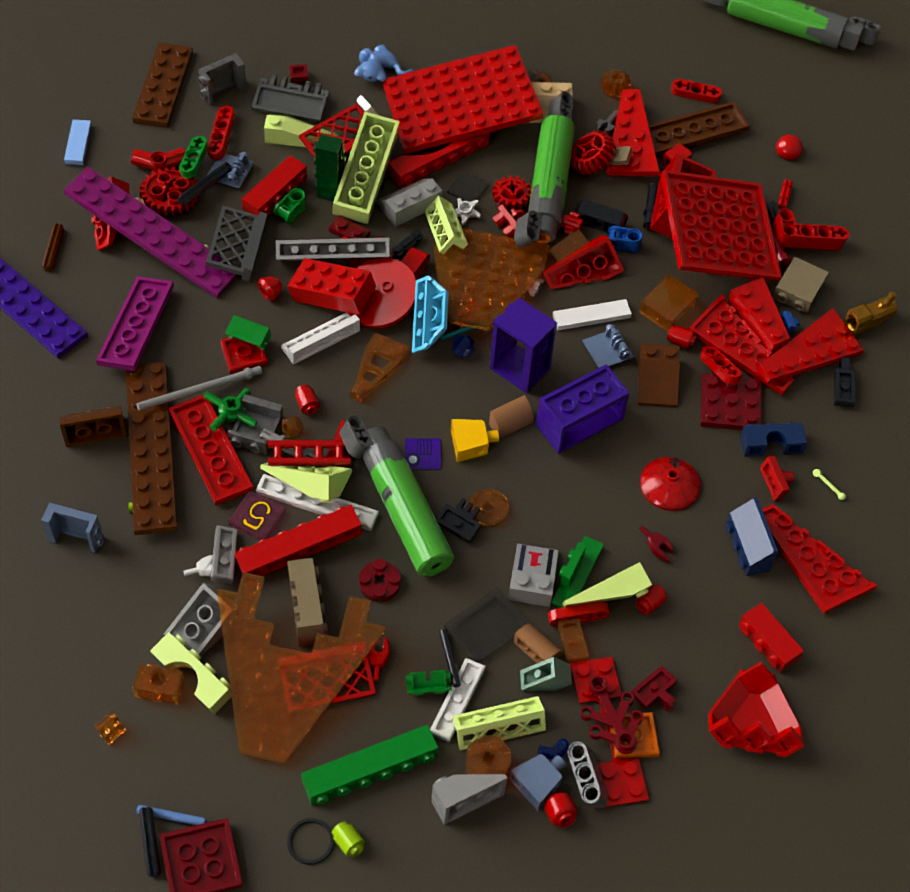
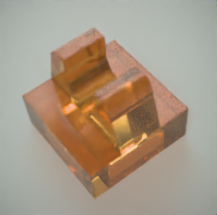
[95,712,126,745]

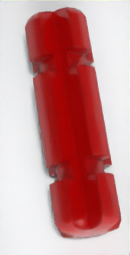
[778,179,793,209]

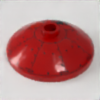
[640,457,701,511]

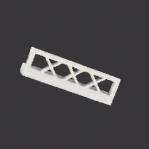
[281,312,360,365]

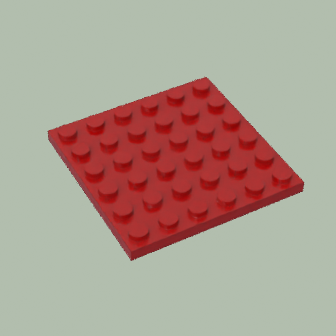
[661,170,782,282]

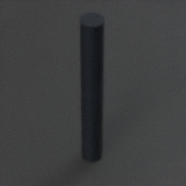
[439,629,461,688]

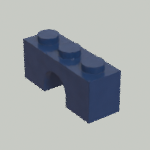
[740,422,807,456]

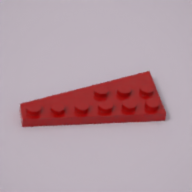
[606,89,660,176]
[688,294,795,396]
[757,308,864,384]

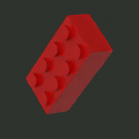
[287,258,376,315]

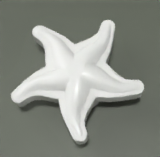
[455,198,481,226]

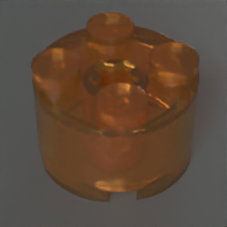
[465,736,511,777]

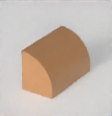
[489,395,534,439]
[514,623,563,663]

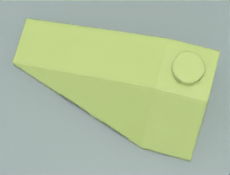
[264,114,339,147]
[260,462,352,502]
[562,562,652,607]

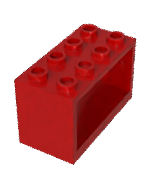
[650,153,716,239]

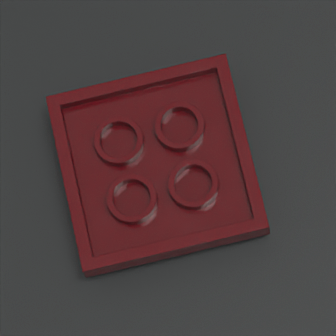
[700,373,761,430]
[159,818,243,892]

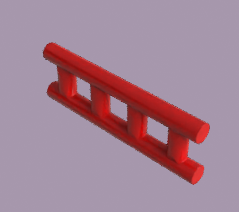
[267,440,351,466]

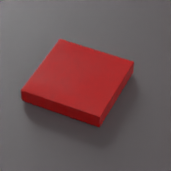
[220,338,268,374]

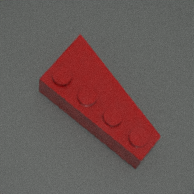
[728,277,790,355]

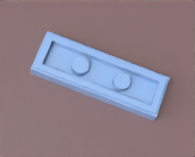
[64,120,91,165]

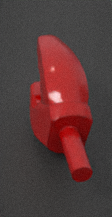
[367,638,390,682]

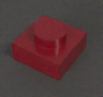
[289,64,308,83]

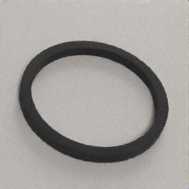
[287,818,334,864]

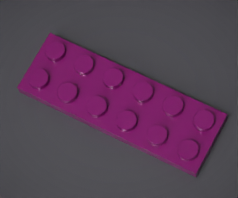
[96,276,174,371]

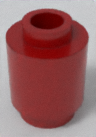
[667,325,697,349]
[295,384,320,415]
[635,584,667,615]

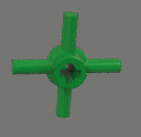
[203,388,258,431]

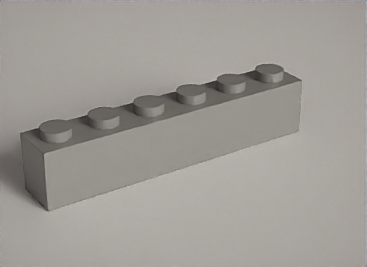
[276,238,392,261]

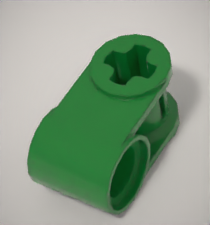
[273,188,306,224]

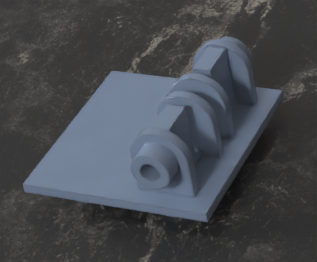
[208,152,254,189]
[583,324,634,368]

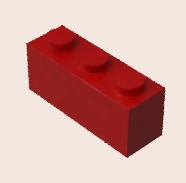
[739,603,804,673]

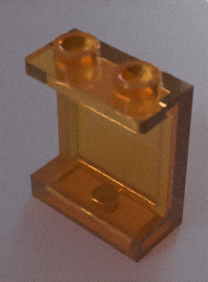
[639,274,699,332]

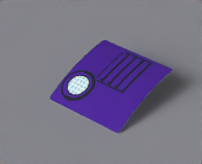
[405,438,441,470]

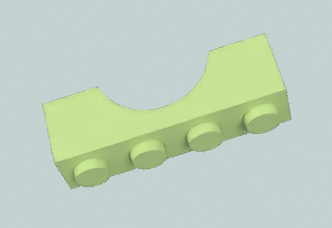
[150,632,233,714]

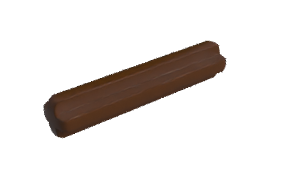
[42,223,64,271]

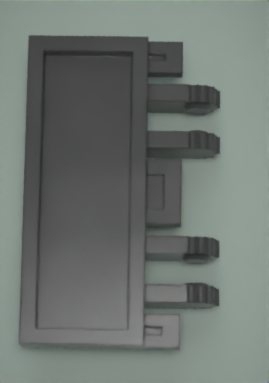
[252,74,329,123]

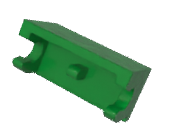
[225,315,272,351]

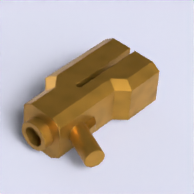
[844,291,897,336]

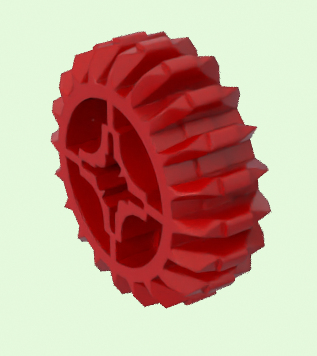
[570,130,616,176]

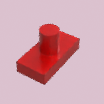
[760,456,794,501]

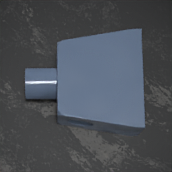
[509,754,566,811]

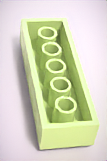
[332,111,400,224]

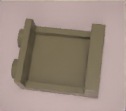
[773,257,829,314]

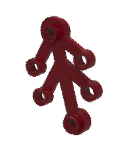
[580,675,643,754]

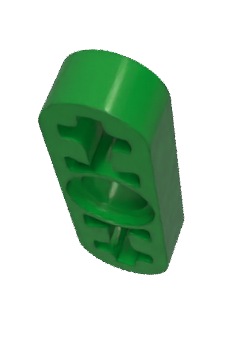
[179,136,208,179]

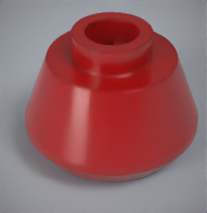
[257,276,282,301]

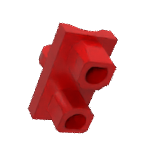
[492,204,525,240]

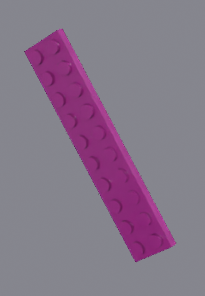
[64,166,238,299]

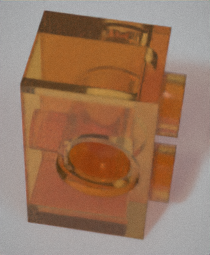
[132,664,185,705]

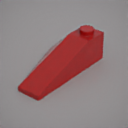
[542,235,624,289]

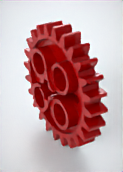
[139,166,200,217]

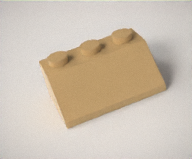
[527,82,572,123]

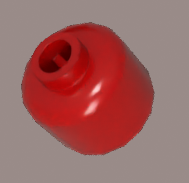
[544,792,578,828]

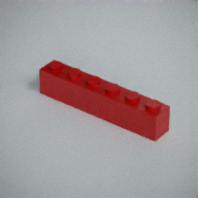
[234,505,363,583]

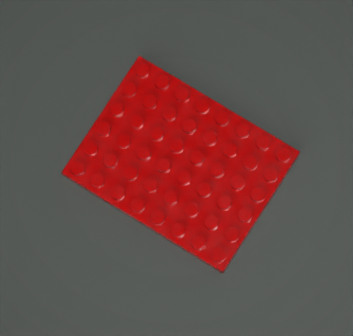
[382,45,544,154]

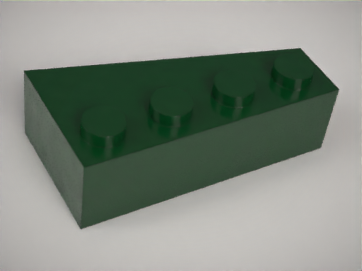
[313,134,346,201]

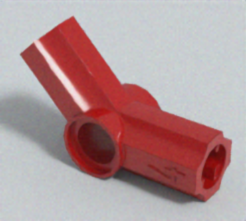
[130,147,185,173]

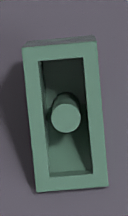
[520,657,572,692]

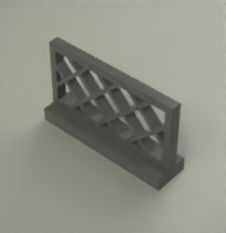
[206,206,267,282]

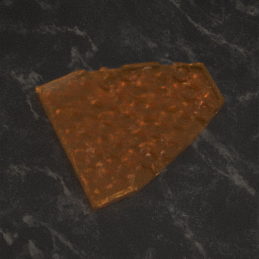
[433,228,550,331]

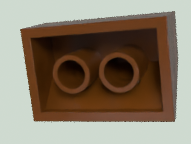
[59,406,127,447]

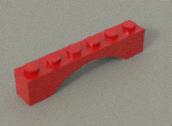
[388,132,490,188]

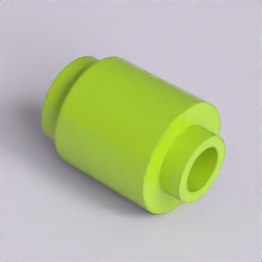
[332,821,365,857]

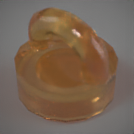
[282,416,302,438]

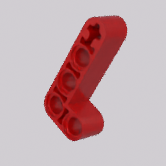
[772,208,850,250]

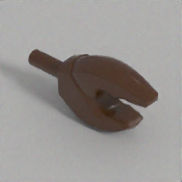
[533,69,552,83]

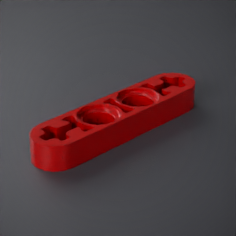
[207,106,235,161]

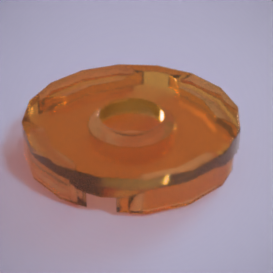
[468,489,509,527]

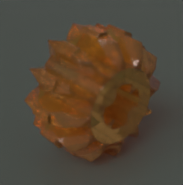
[601,69,631,98]

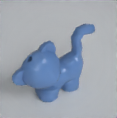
[354,44,413,82]

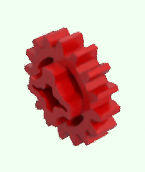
[492,175,531,210]

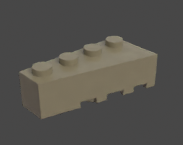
[287,558,328,647]

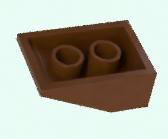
[638,343,680,407]

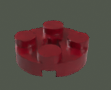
[358,558,401,601]

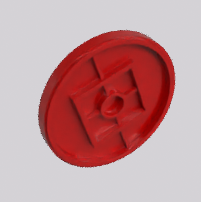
[348,258,416,329]

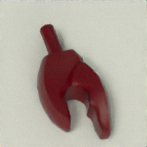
[639,525,674,563]

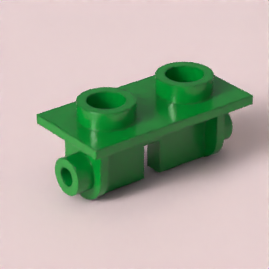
[406,670,452,696]

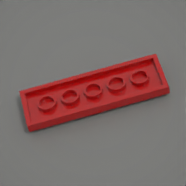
[168,394,254,506]

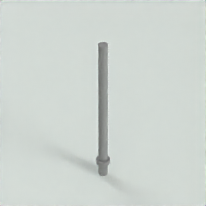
[136,366,262,411]

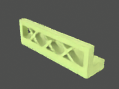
[425,195,468,254]
[453,696,546,750]

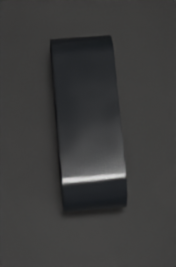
[574,200,628,235]

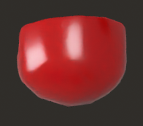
[775,134,803,161]

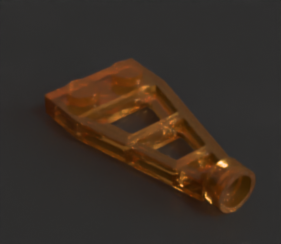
[349,333,410,402]

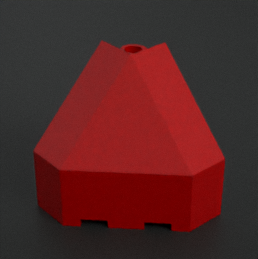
[708,662,805,757]

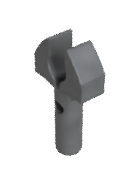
[596,110,618,135]

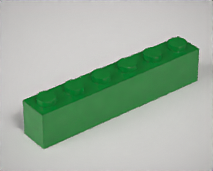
[301,724,438,806]

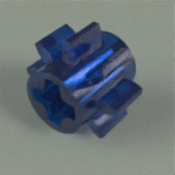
[451,334,475,358]

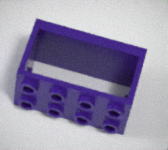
[490,298,557,393]
[536,364,629,454]

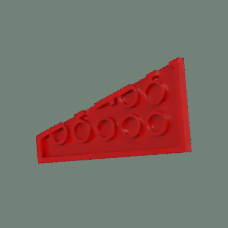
[762,504,878,614]

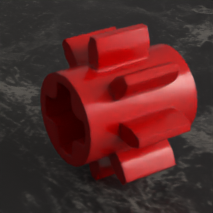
[561,211,583,235]

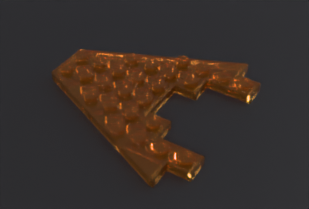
[217,572,386,765]

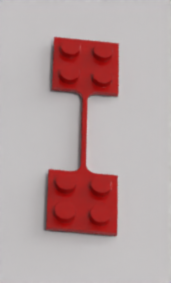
[570,657,649,808]

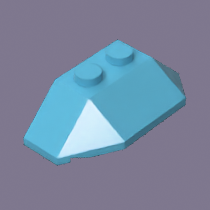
[412,276,449,354]

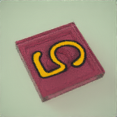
[228,490,286,540]

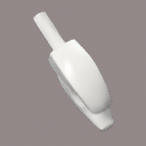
[183,555,213,577]

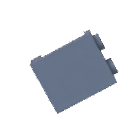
[41,503,104,553]

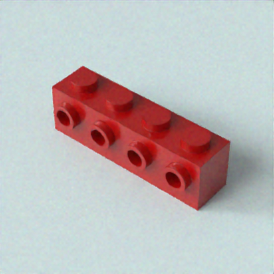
[242,155,308,216]

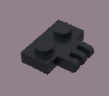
[436,498,481,543]

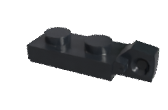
[834,357,855,408]

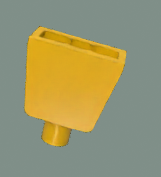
[451,419,499,462]

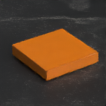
[610,712,660,758]

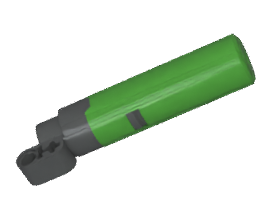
[340,415,454,576]

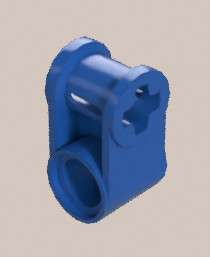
[608,226,642,253]

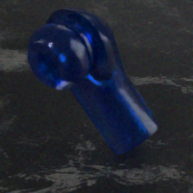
[537,739,569,759]

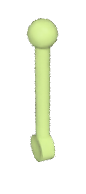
[813,469,846,500]

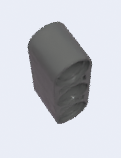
[568,741,608,808]

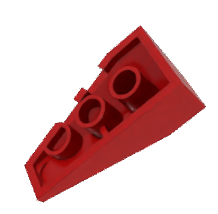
[91,176,130,251]

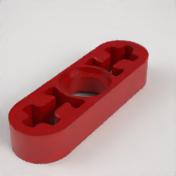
[671,79,722,103]
[700,346,742,385]
[547,601,610,627]

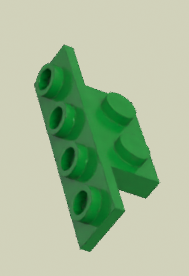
[551,536,604,608]

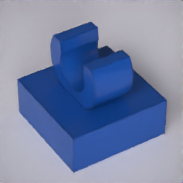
[780,311,801,335]

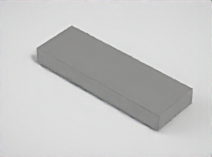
[210,525,237,584]

